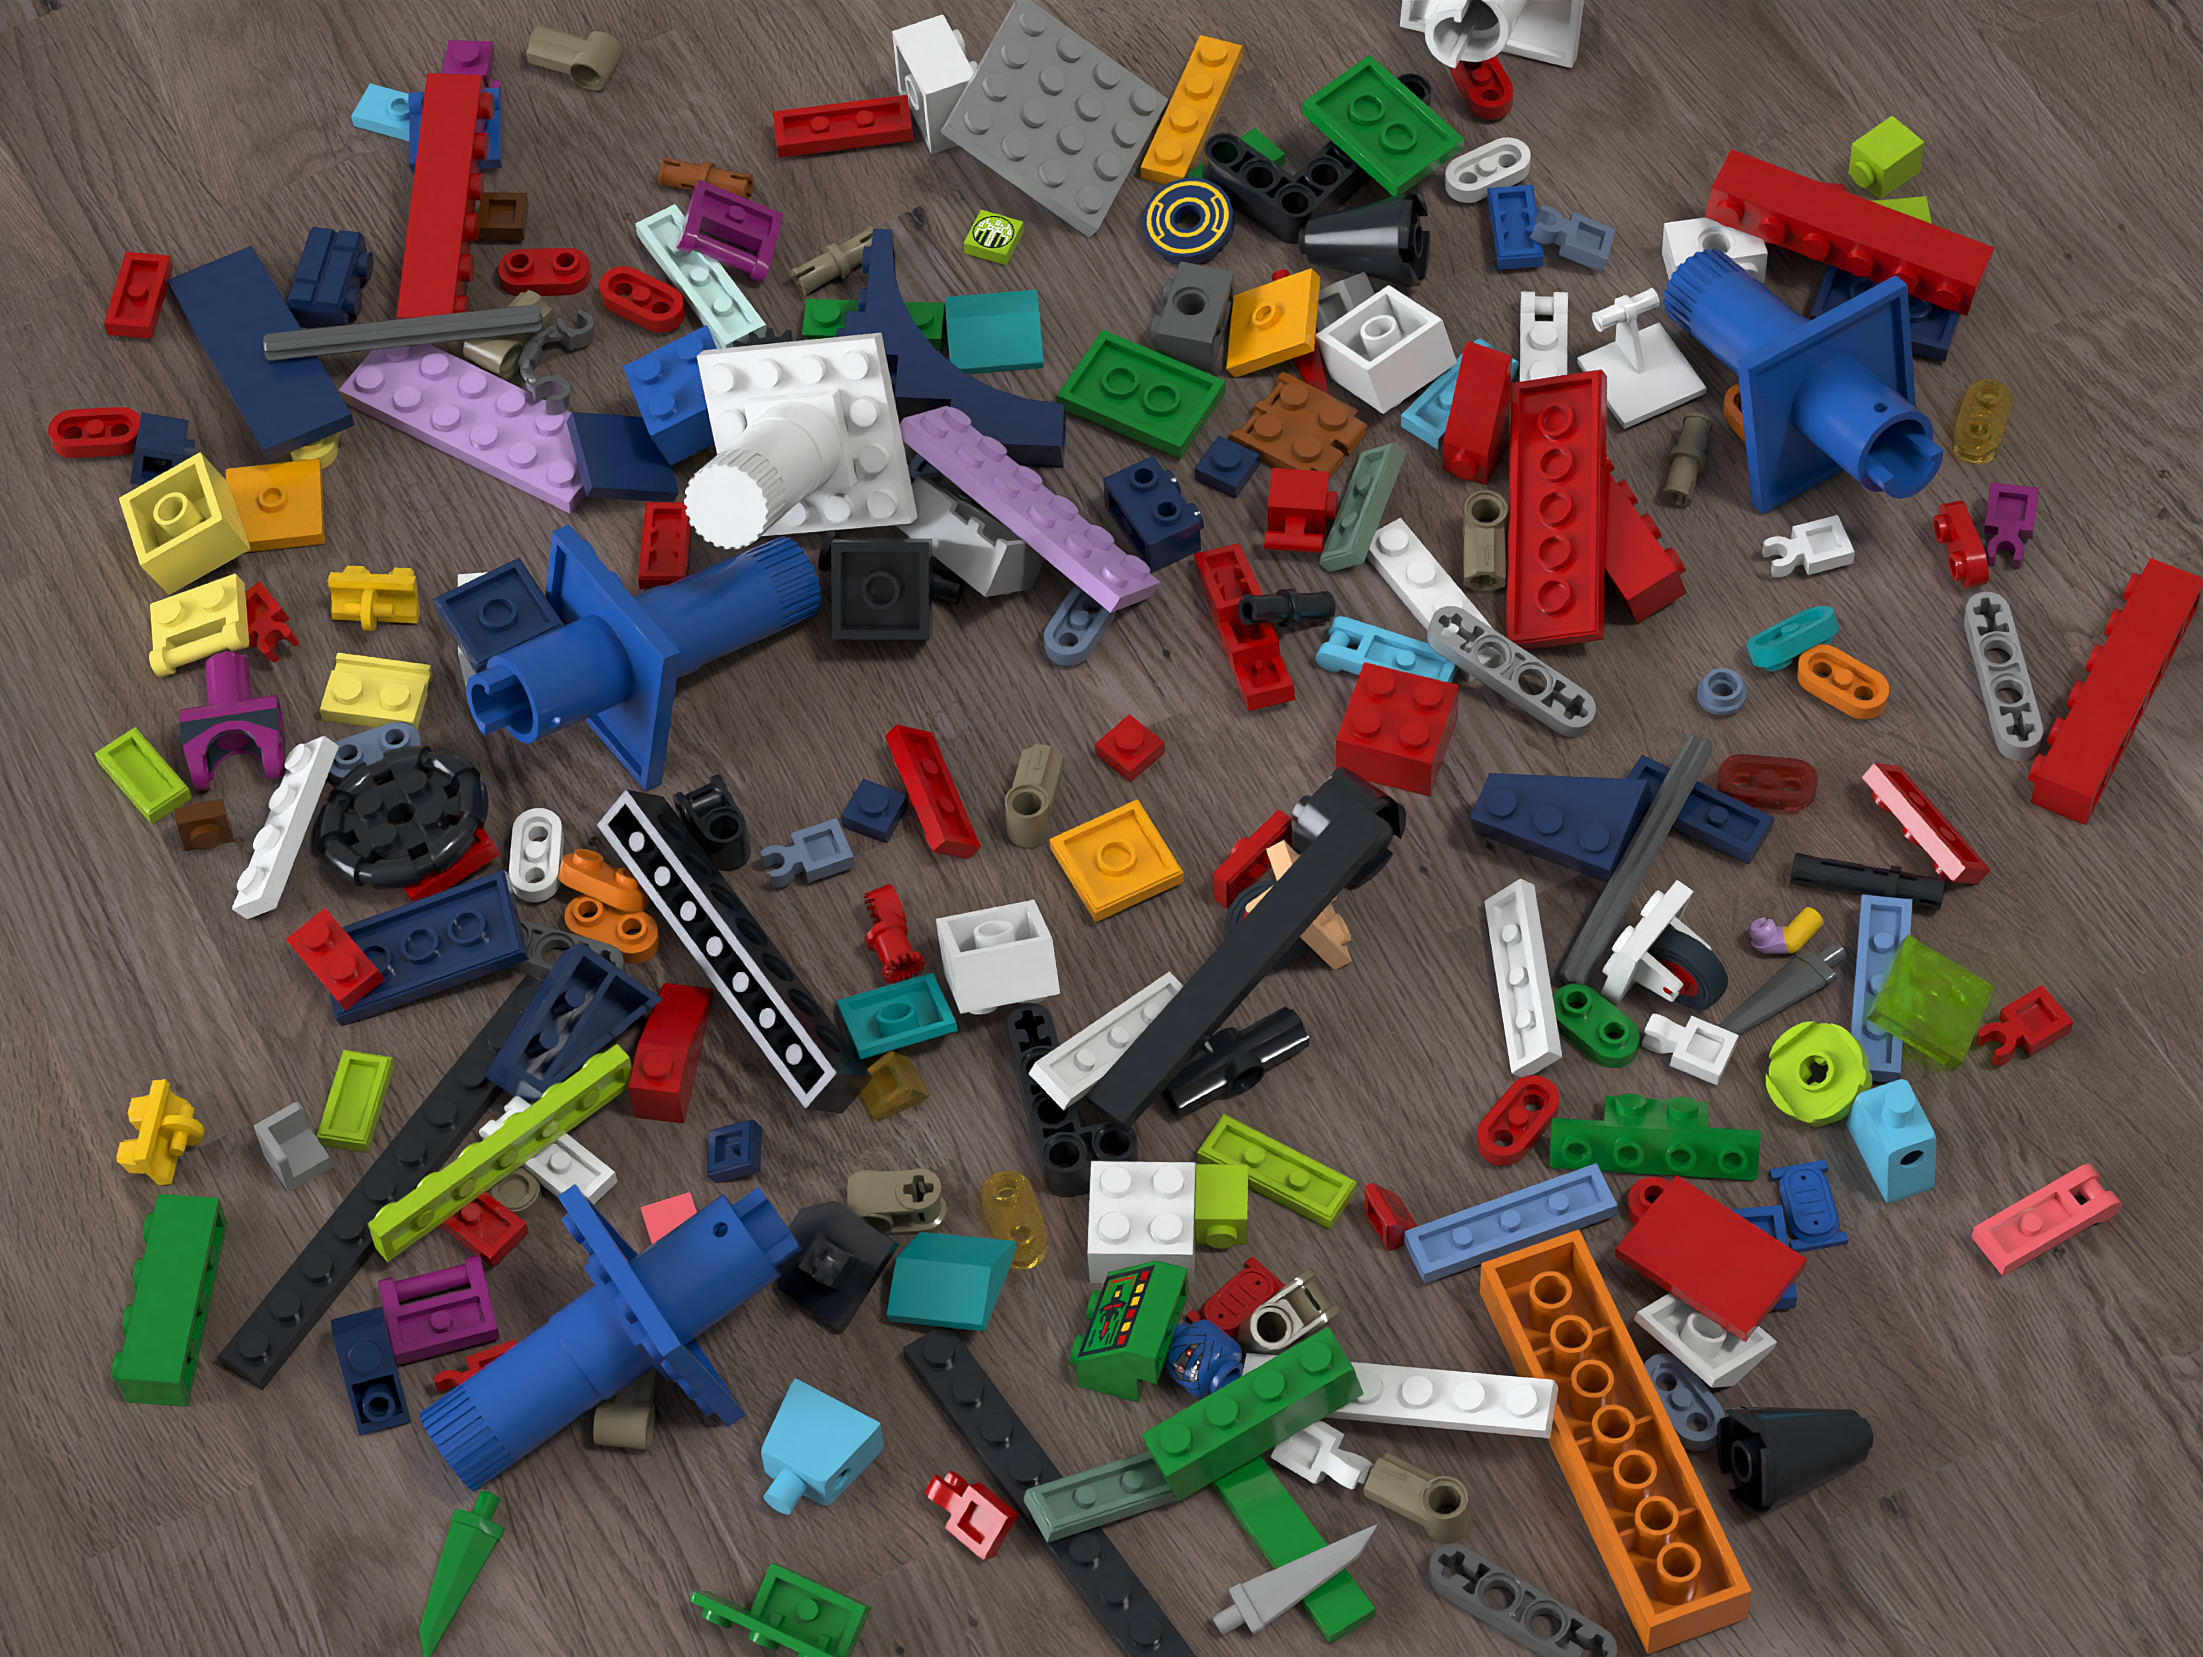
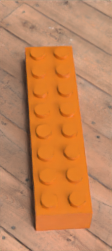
[1480,1229,1752,1655]

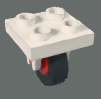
[1601,880,1728,1010]

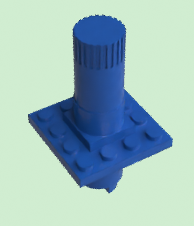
[1663,248,1943,514]
[466,524,822,792]
[419,1184,802,1492]

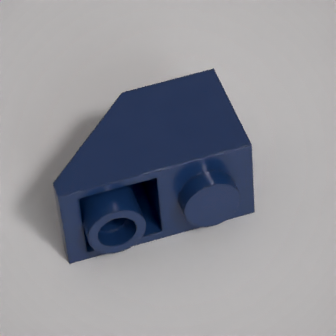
[331,1306,411,1435]

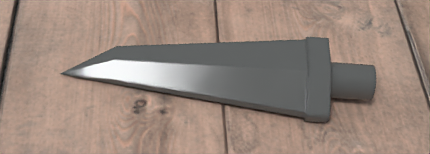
[1718,942,1847,1036]

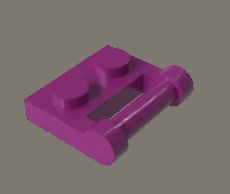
[676,180,784,283]
[378,1254,500,1365]

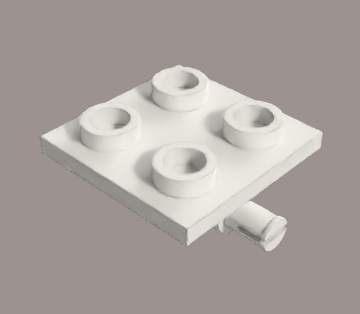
[1577,288,1707,429]

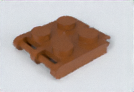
[1228,372,1368,479]

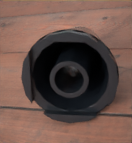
[1298,193,1430,286]
[1716,1406,1873,1515]

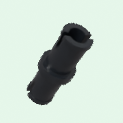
[1238,589,1336,628]

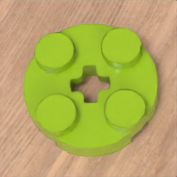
[1766,1021,1872,1127]

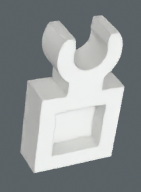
[1762,515,1855,577]

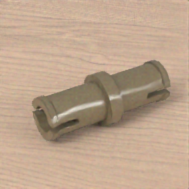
[791,226,874,296]
[1661,412,1714,508]

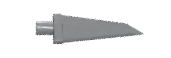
[1212,1524,1378,1636]

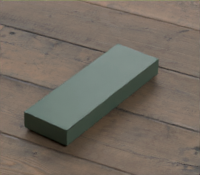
[1319,442,1407,573]
[1023,1451,1188,1543]

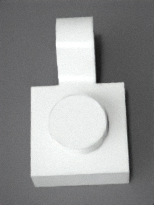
[1642,1014,1739,1085]
[1271,1420,1374,1489]

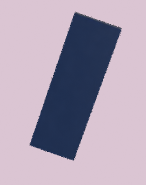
[167,245,355,461]

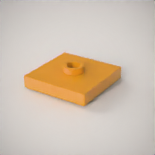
[1226,268,1320,378]
[225,459,325,553]
[1049,799,1184,922]

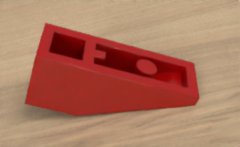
[1443,341,1512,485]
[628,983,714,1124]

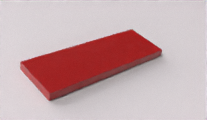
[1506,369,1607,650]

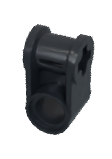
[672,774,751,871]

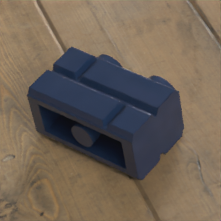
[287,227,374,329]

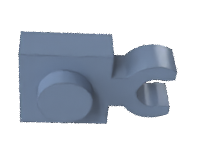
[1530,205,1616,272]
[760,818,855,887]

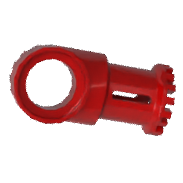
[864,884,925,984]

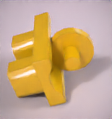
[328,565,420,631]
[116,1079,205,1186]

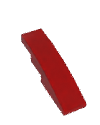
[1193,543,1295,711]

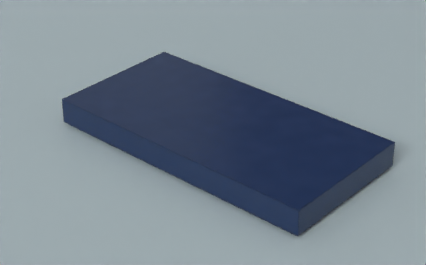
[330,870,529,1026]

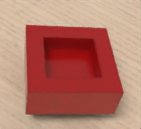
[1095,714,1165,783]

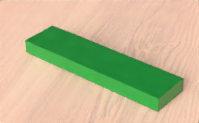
[1211,1455,1376,1644]

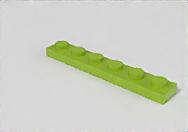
[368,1044,632,1262]

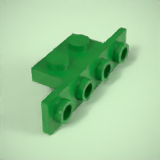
[1550,1093,1761,1180]
[689,1563,872,1657]

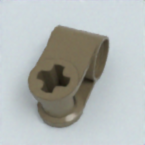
[847,1168,948,1235]
[1237,1268,1342,1355]

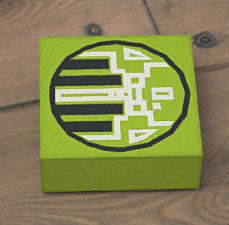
[963,210,1024,266]

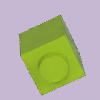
[1848,116,1924,200]
[1195,1164,1249,1249]

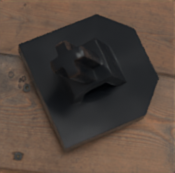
[777,1201,900,1332]

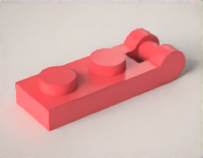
[1972,1163,2122,1277]

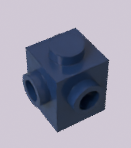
[130,412,195,485]

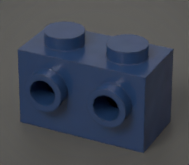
[1103,455,1204,573]

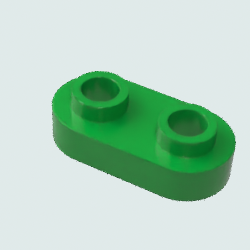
[1553,983,1640,1068]

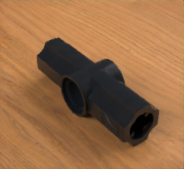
[1161,1006,1309,1117]

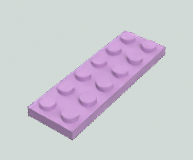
[339,344,586,514]
[900,406,1161,613]

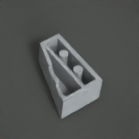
[895,471,1045,597]

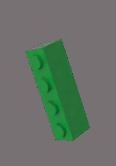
[112,1194,228,1407]
[1141,1327,1364,1502]

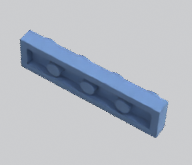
[1851,895,1913,1082]
[1404,1163,1618,1284]

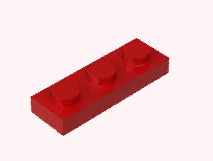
[773,95,914,158]
[885,724,981,859]
[1862,763,1991,884]

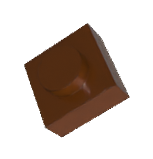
[478,192,529,240]
[174,799,234,851]

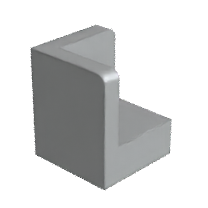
[1316,272,1375,332]
[253,1102,333,1193]

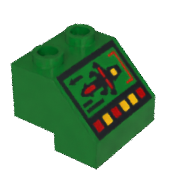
[1070,1260,1189,1403]

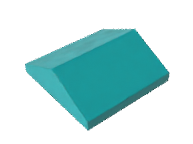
[945,290,1044,374]
[836,972,958,1059]
[887,1232,1018,1331]

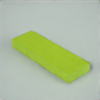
[1197,1114,1357,1230]

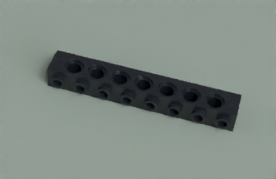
[597,789,873,1113]

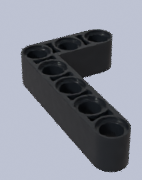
[1202,73,1432,244]

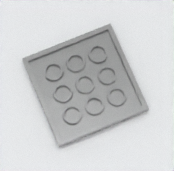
[940,0,1168,238]

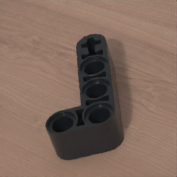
[1007,1003,1139,1198]

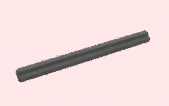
[263,304,543,361]
[1559,734,1712,985]

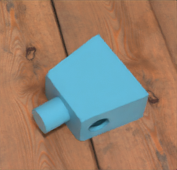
[1846,1079,1936,1204]
[761,1378,884,1515]

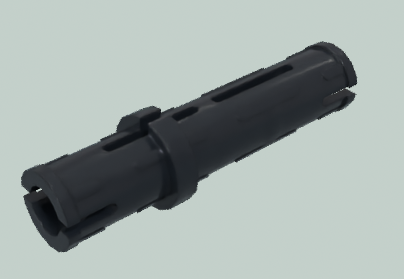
[1790,852,1946,911]

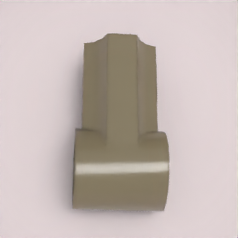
[526,26,624,92]
[463,290,554,380]
[1462,490,1508,593]
[1005,744,1065,848]
[593,1367,659,1450]
[1364,1453,1471,1543]

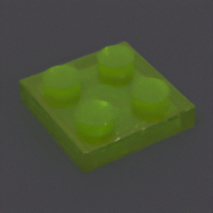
[1866,935,1995,1071]

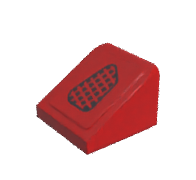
[1364,1182,1418,1251]

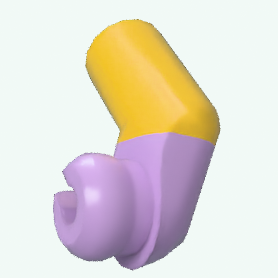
[1749,907,1824,954]

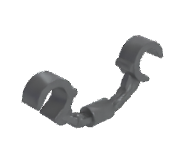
[519,310,594,415]

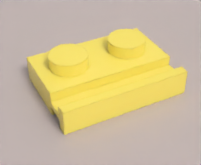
[319,653,433,729]

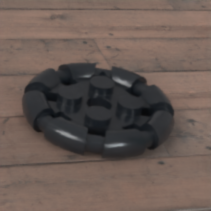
[316,746,489,890]

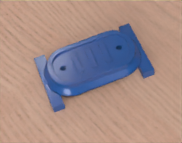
[1769,1160,1849,1253]

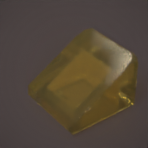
[860,1051,930,1122]

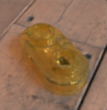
[1952,379,2013,465]
[981,1170,1048,1269]

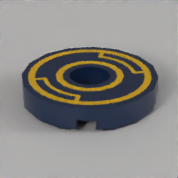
[1142,178,1236,264]

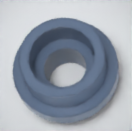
[1697,668,1747,716]

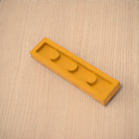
[1140,35,1243,185]

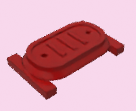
[1185,1256,1285,1338]

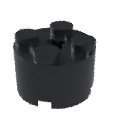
[1292,766,1406,887]

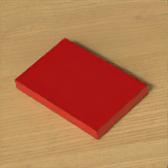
[1615,1175,1807,1342]

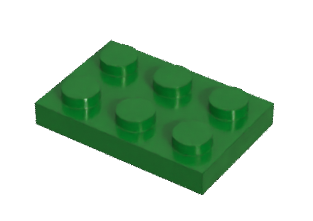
[1302,54,1464,196]
[1056,329,1226,459]

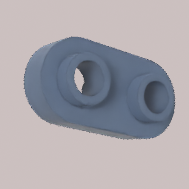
[1044,585,1116,666]
[328,722,422,784]
[1644,1353,1725,1451]

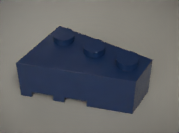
[1470,773,1652,883]
[484,942,663,1103]

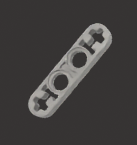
[1964,592,2043,761]
[1427,606,1596,737]

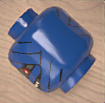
[1164,1319,1244,1399]

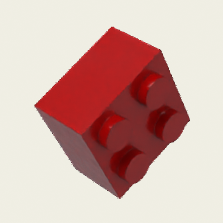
[1336,662,1459,797]

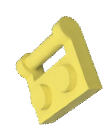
[149,574,249,678]

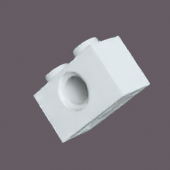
[1662,218,1768,283]

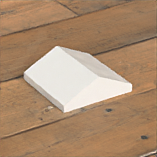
[1633,1293,1777,1387]

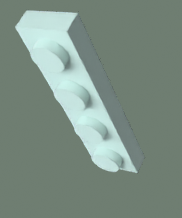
[635,204,767,348]

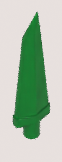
[419,1491,505,1657]

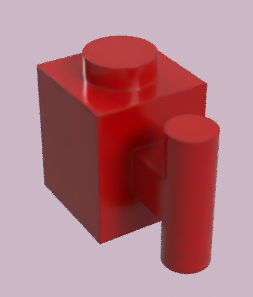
[1264,468,1338,553]

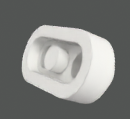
[1445,137,1531,203]
[509,808,564,902]

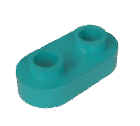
[1746,606,1840,671]

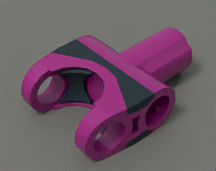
[179,651,286,791]

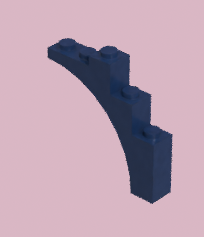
[836,229,1067,467]

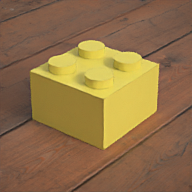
[119,452,251,595]

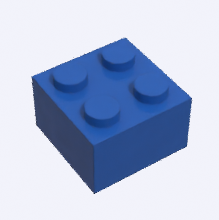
[623,325,722,466]

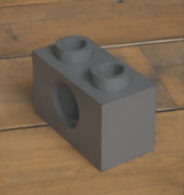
[1151,261,1235,372]

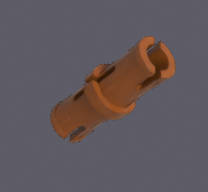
[658,157,754,200]

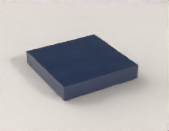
[567,412,679,502]
[432,557,564,674]

